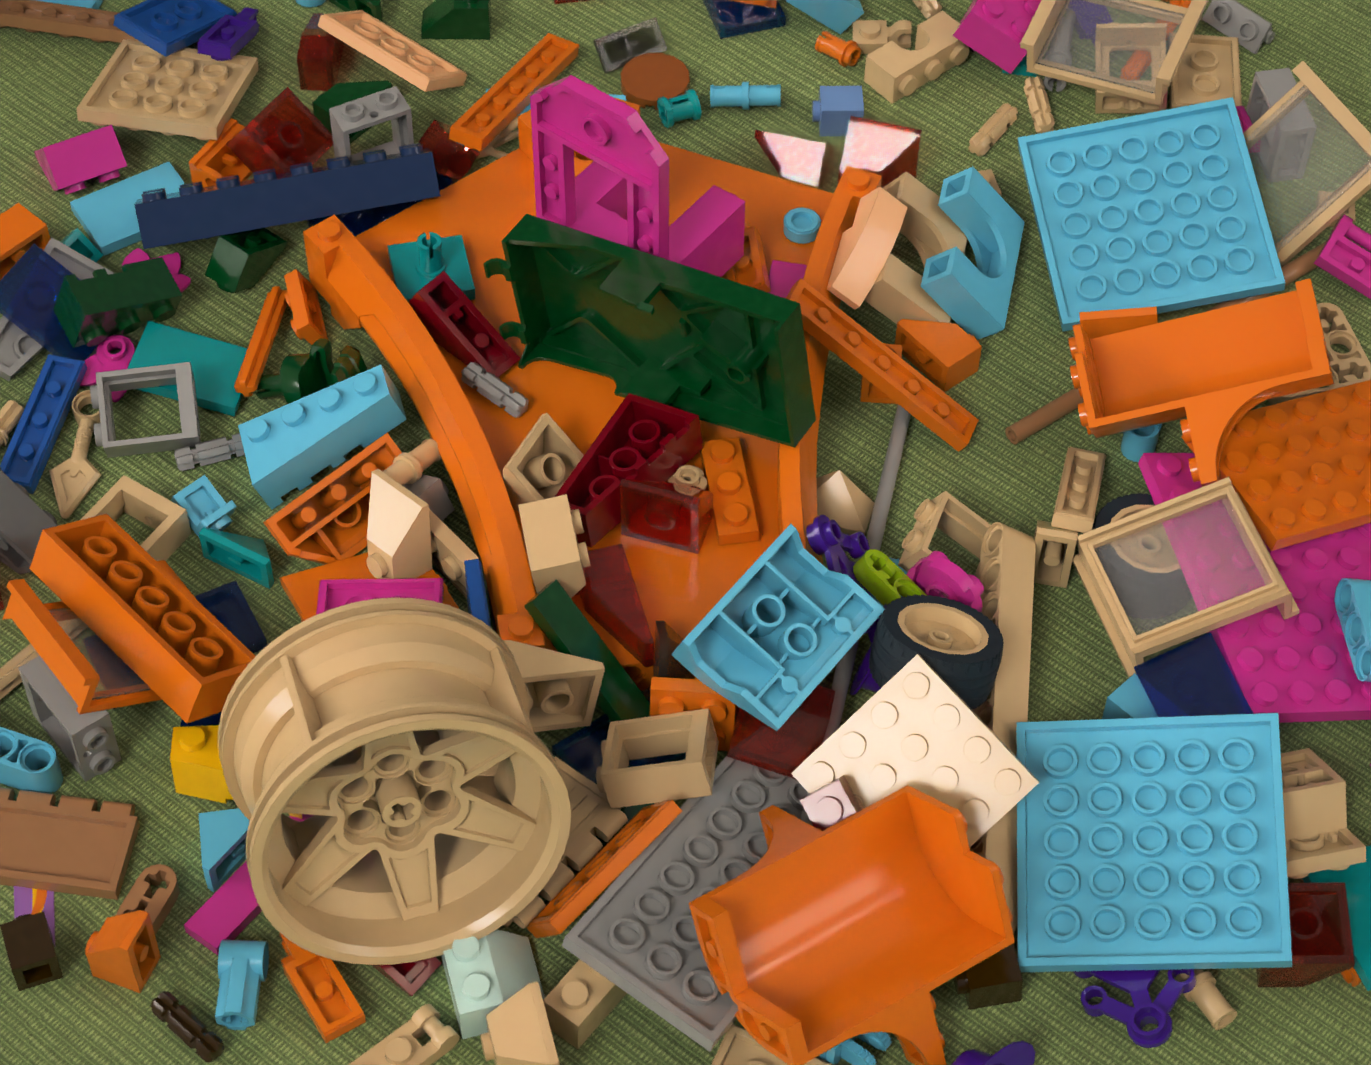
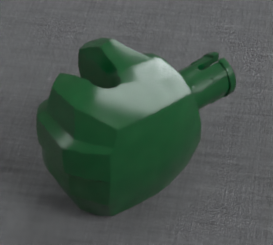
[256,338,368,404]

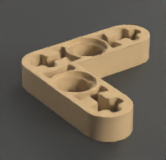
[1267,303,1371,405]

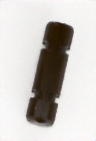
[150,991,225,1063]

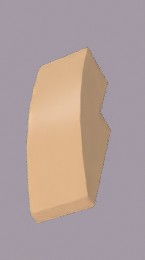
[827,187,908,310]

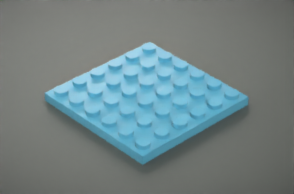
[1018,97,1285,332]
[1016,713,1292,972]

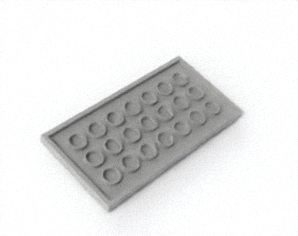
[562,720,811,1052]

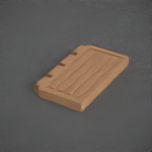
[0,787,140,900]

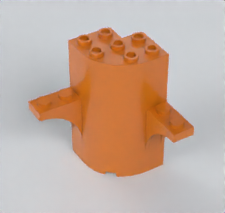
[1068,278,1334,487]
[689,785,1015,1065]

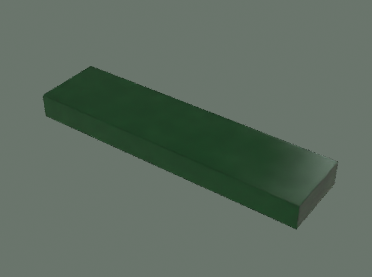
[524,579,650,722]

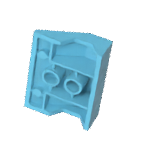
[671,524,885,731]

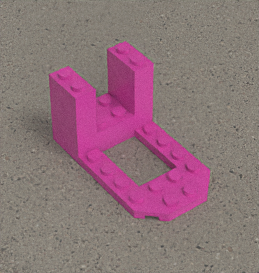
[530,75,745,277]

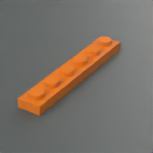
[449,33,579,152]
[786,278,979,452]

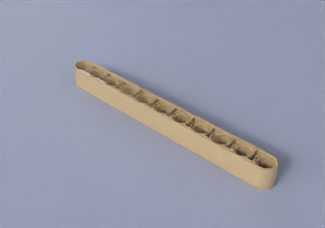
[970,522,1036,934]

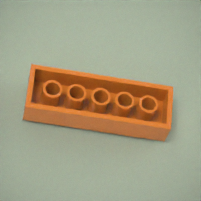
[29,514,256,724]

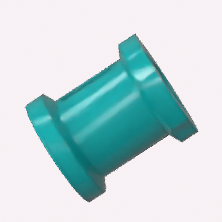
[657,89,702,128]

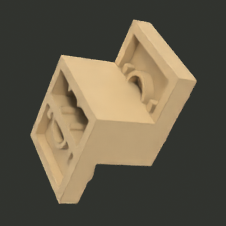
[1281,748,1366,879]

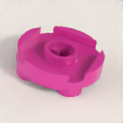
[906,551,984,612]

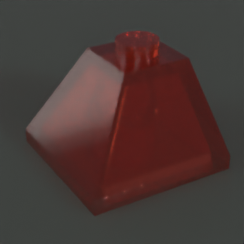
[838,116,922,188]
[754,130,834,187]
[619,479,713,554]
[727,685,835,779]
[1256,883,1355,987]

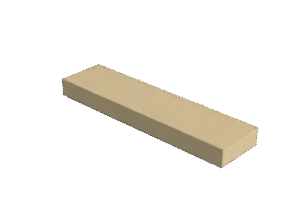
[1051,447,1106,533]

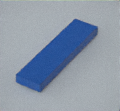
[0,354,87,494]

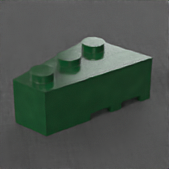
[53,257,183,349]

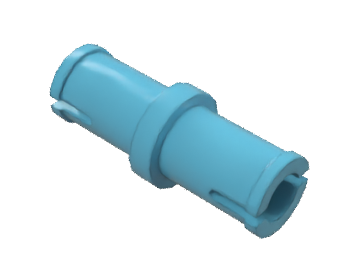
[710,82,781,110]

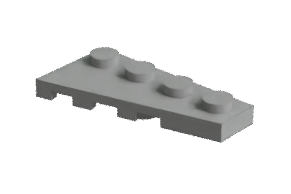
[0,237,114,381]

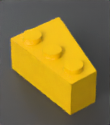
[170,725,302,819]

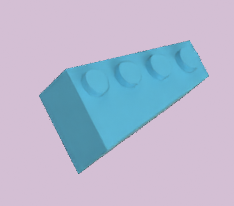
[238,365,407,510]

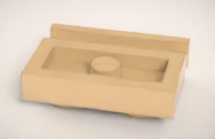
[429,509,479,598]

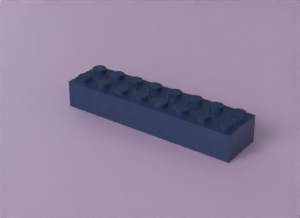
[134,143,440,249]

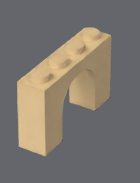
[864,171,968,324]

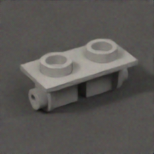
[1202,0,1275,54]

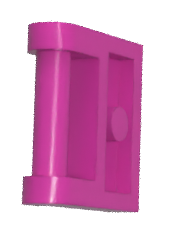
[1314,214,1371,299]

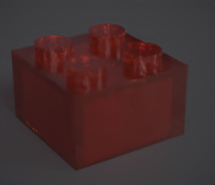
[226,87,333,175]

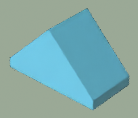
[199,808,250,892]

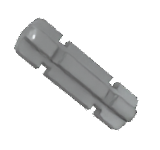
[461,362,529,418]
[174,433,245,471]

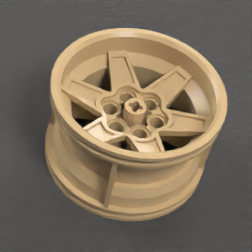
[218,597,571,965]

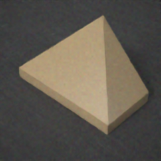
[816,470,874,535]

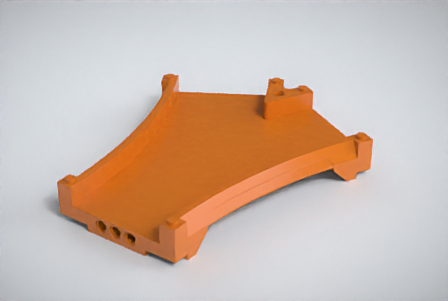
[303,97,882,691]

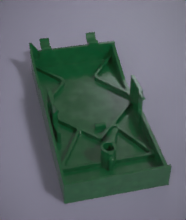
[483,214,816,448]

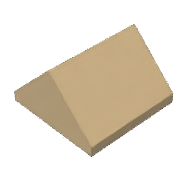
[503,413,584,511]

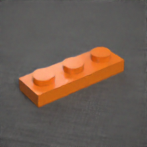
[700,437,759,545]

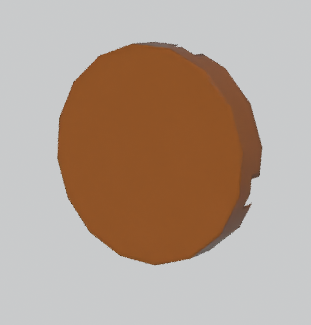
[621,53,690,110]

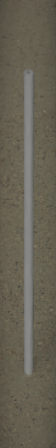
[801,404,911,826]

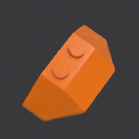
[263,432,402,564]

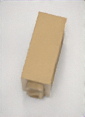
[80,475,192,561]
[898,491,991,595]
[596,708,719,809]

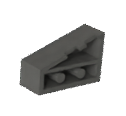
[0,467,58,575]

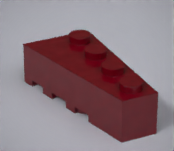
[555,393,704,548]

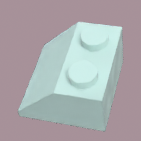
[442,930,545,1039]

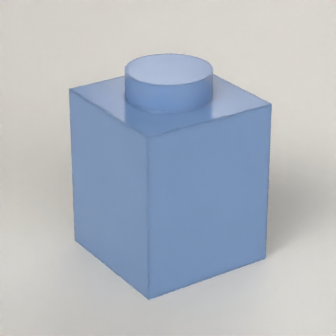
[812,86,864,136]

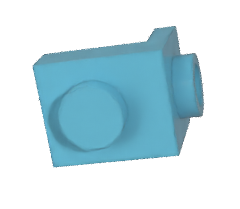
[170,475,237,537]

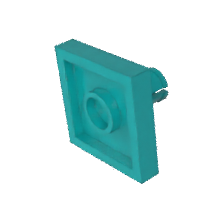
[387,232,475,302]

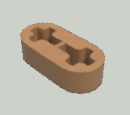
[116,864,180,935]

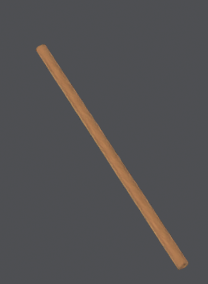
[1005,236,1352,444]

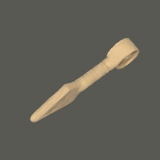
[49,390,101,519]

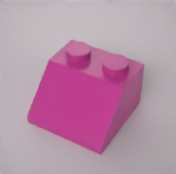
[34,124,127,195]

